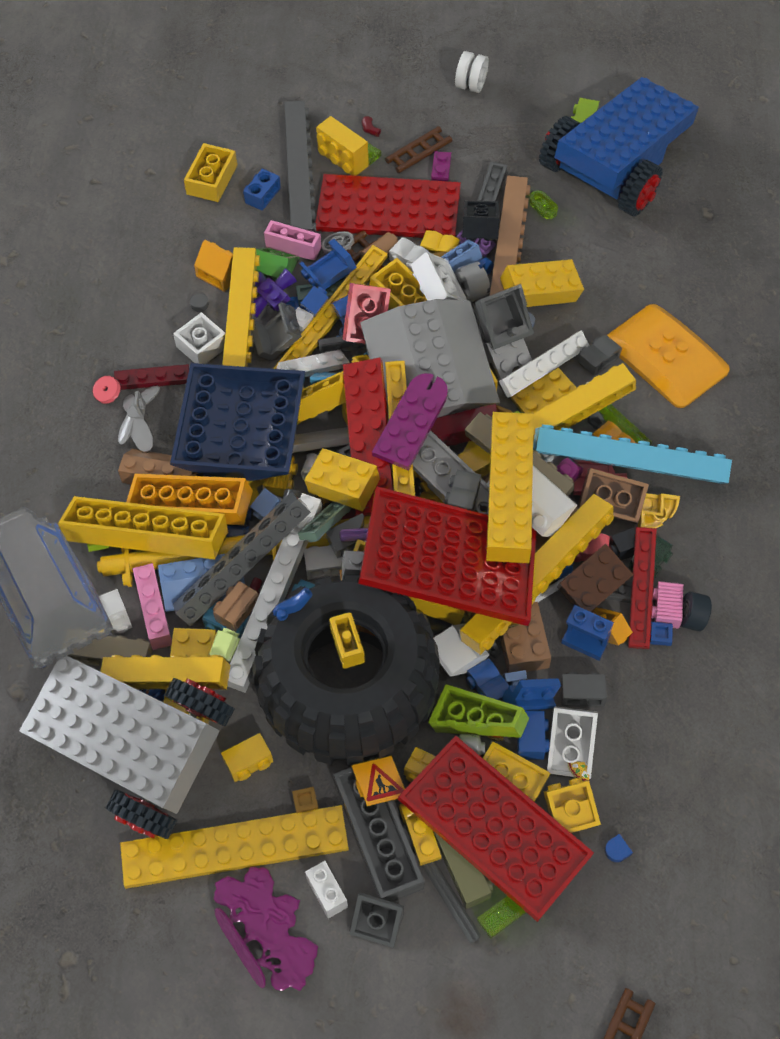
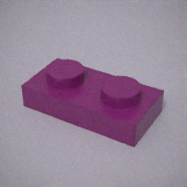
[431,151,451,181]

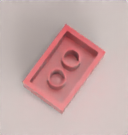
[342,283,391,344]

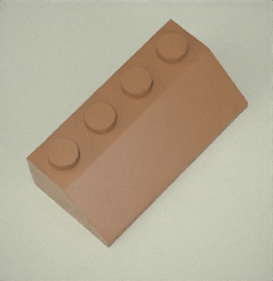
[118,449,203,484]

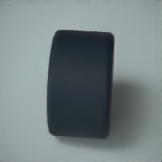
[680,591,712,632]

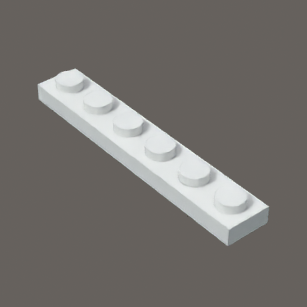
[499,330,590,398]

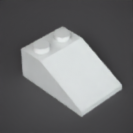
[547,706,598,779]

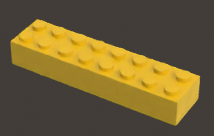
[486,412,534,563]
[58,496,228,560]

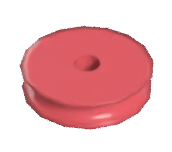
[92,376,121,404]

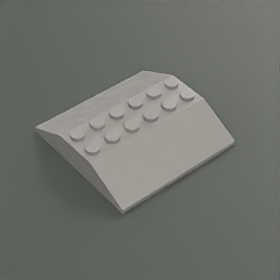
[360,299,500,417]

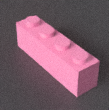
[133,563,172,650]

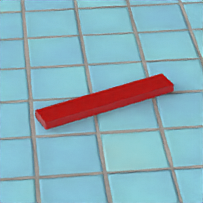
[628,527,657,649]

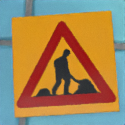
[351,756,405,806]

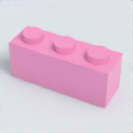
[264,220,322,261]

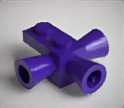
[253,268,297,318]

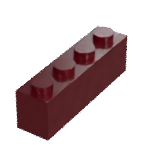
[431,404,500,446]

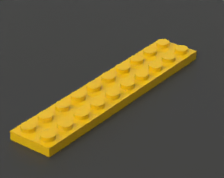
[120,805,349,889]

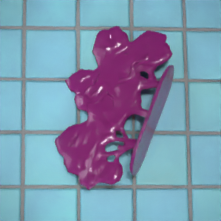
[214,867,318,991]

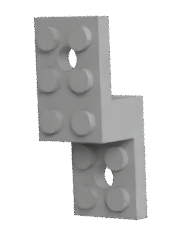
[473,309,532,397]

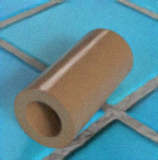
[360,233,398,259]

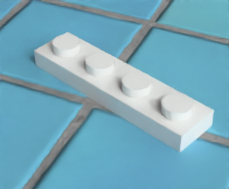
[276,350,350,377]

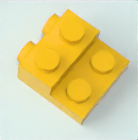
[543,777,601,833]

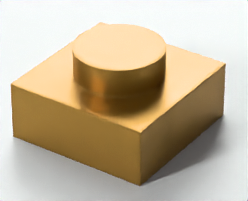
[292,787,318,813]

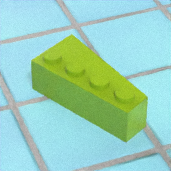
[429,684,529,738]

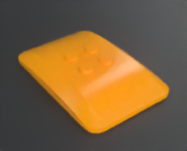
[607,304,730,408]

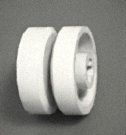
[455,51,489,93]

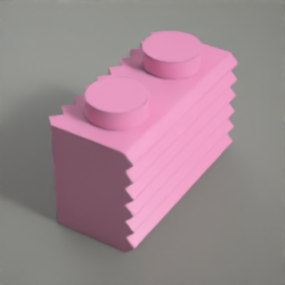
[651,581,684,629]

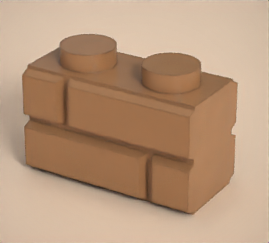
[213,581,259,632]

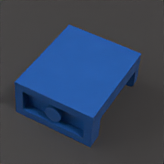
[299,239,357,290]
[561,605,614,661]

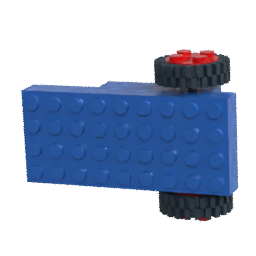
[539,77,699,217]

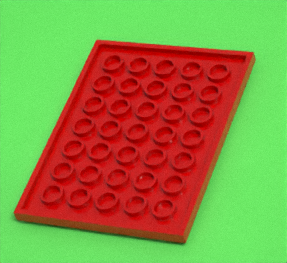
[358,486,536,626]

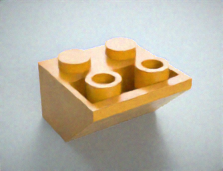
[194,239,233,292]

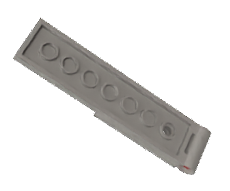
[388,417,489,515]

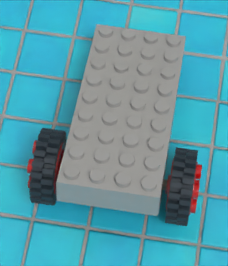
[19,653,235,839]

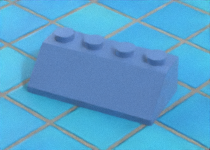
[158,554,245,612]

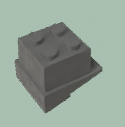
[473,284,534,350]

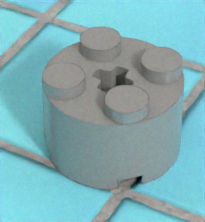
[454,261,490,302]

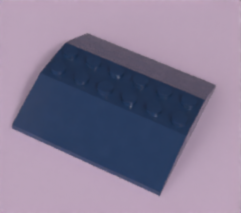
[170,363,305,481]

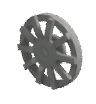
[321,232,355,254]

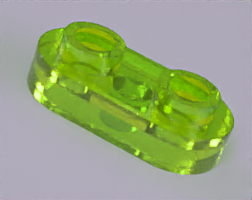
[529,190,558,219]

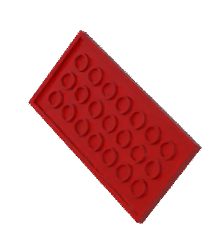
[316,174,461,238]
[398,735,594,922]

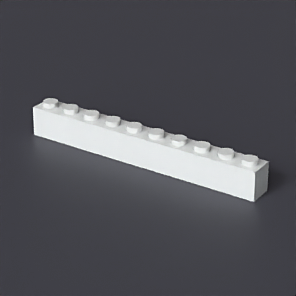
[227,493,322,693]

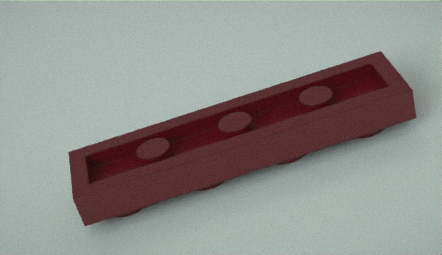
[114,364,189,390]

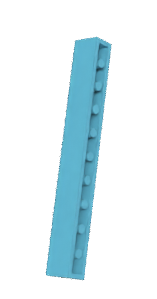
[533,424,732,484]

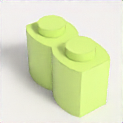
[209,628,240,663]

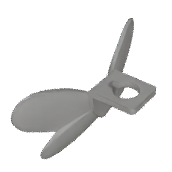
[118,386,160,452]

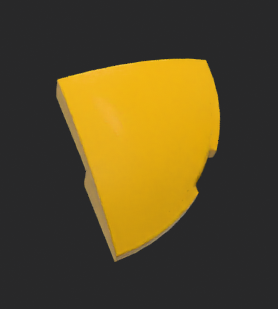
[638,493,680,528]

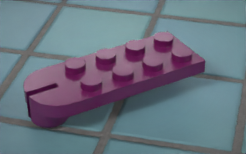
[372,373,448,471]

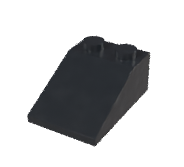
[462,200,499,241]

